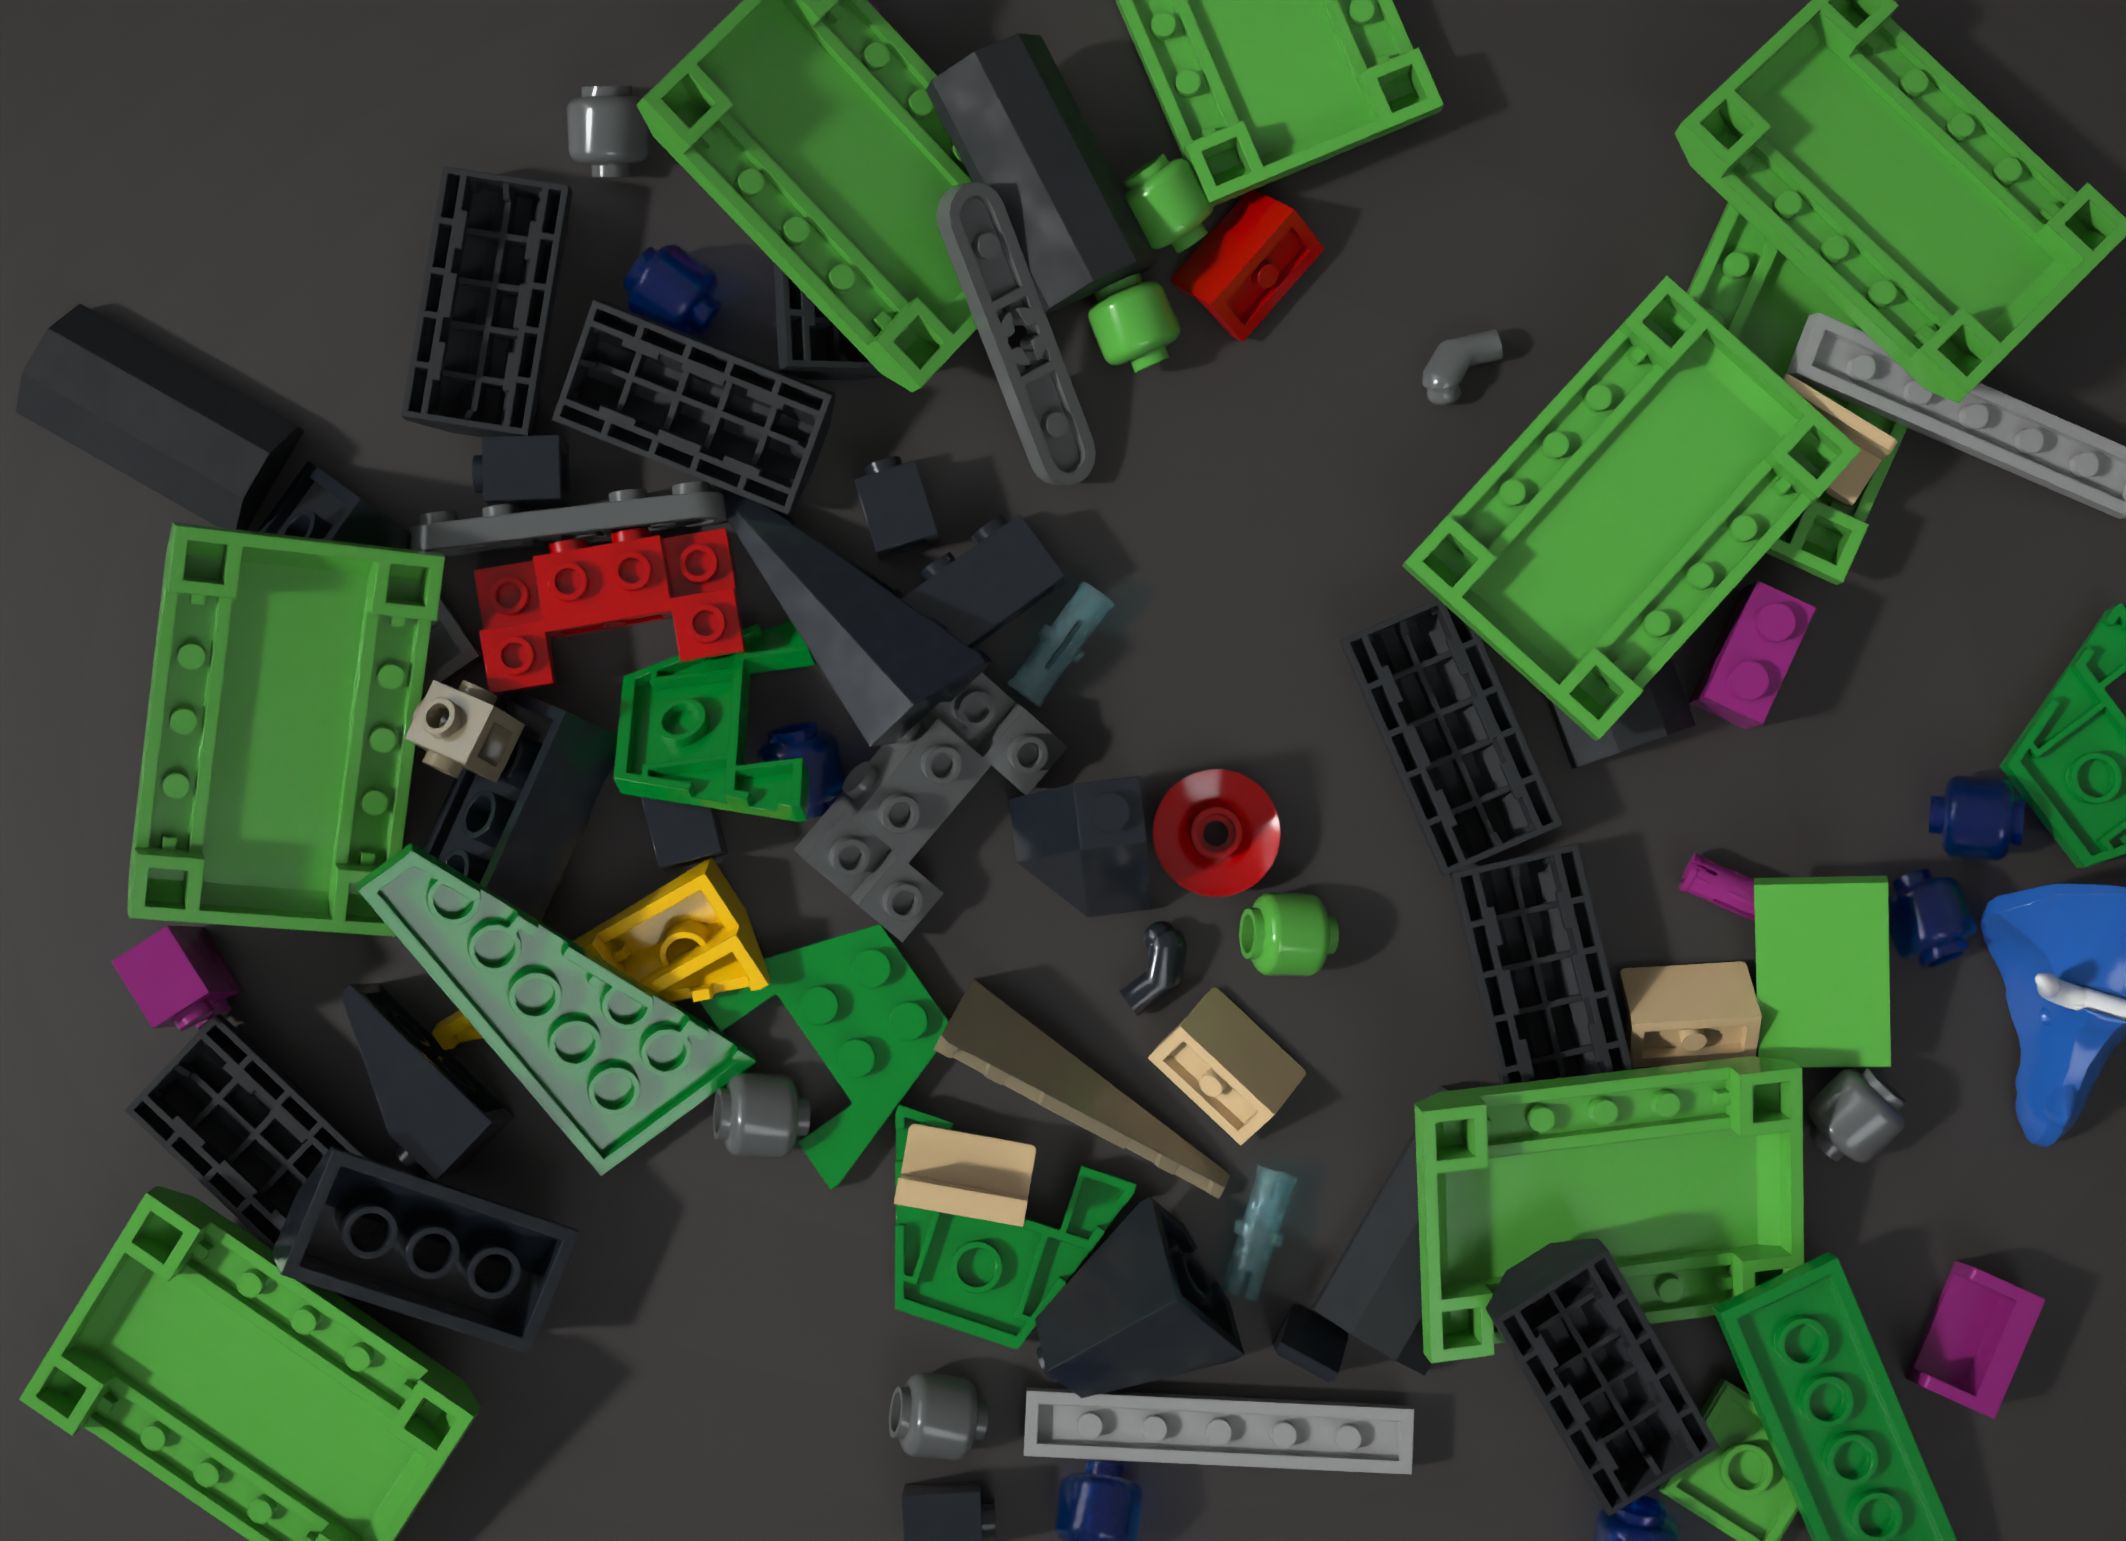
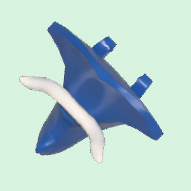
[1980,884,2126,1147]

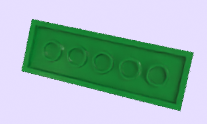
[1712,1252,1957,1541]

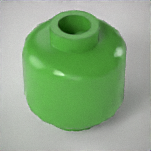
[1123,154,1214,253]
[1087,273,1181,373]
[1239,892,1339,976]

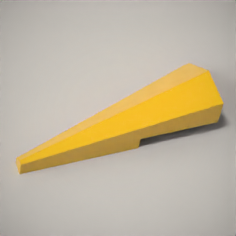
[432,857,770,1050]

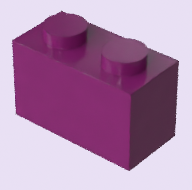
[1688,581,1816,730]
[111,926,244,1032]

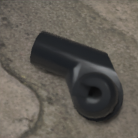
[1119,921,1187,1016]

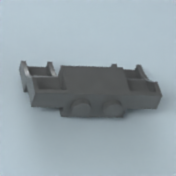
[794,673,1068,942]

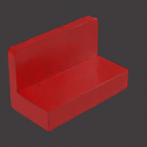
[1170,189,1325,343]

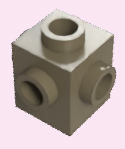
[405,680,525,783]

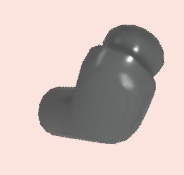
[1422,329,1503,406]

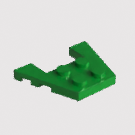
[1999,603,2126,868]
[613,620,815,822]
[699,924,949,1190]
[895,1104,1137,1350]

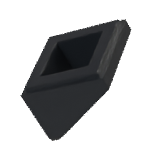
[1272,1304,1348,1383]

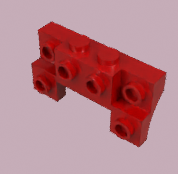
[474,528,746,695]

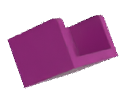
[1905,1261,2046,1419]

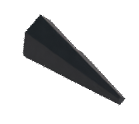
[721,489,992,747]

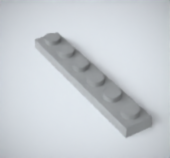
[1786,313,2126,519]
[1024,1387,1414,1475]

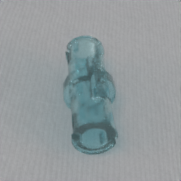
[1007,581,1115,707]
[1220,1165,1297,1301]

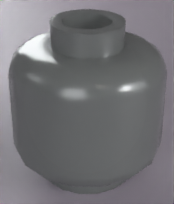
[566,86,651,177]
[1808,1067,1906,1163]
[713,1073,810,1158]
[889,1372,988,1460]

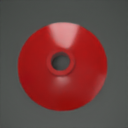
[1152,769,1281,897]

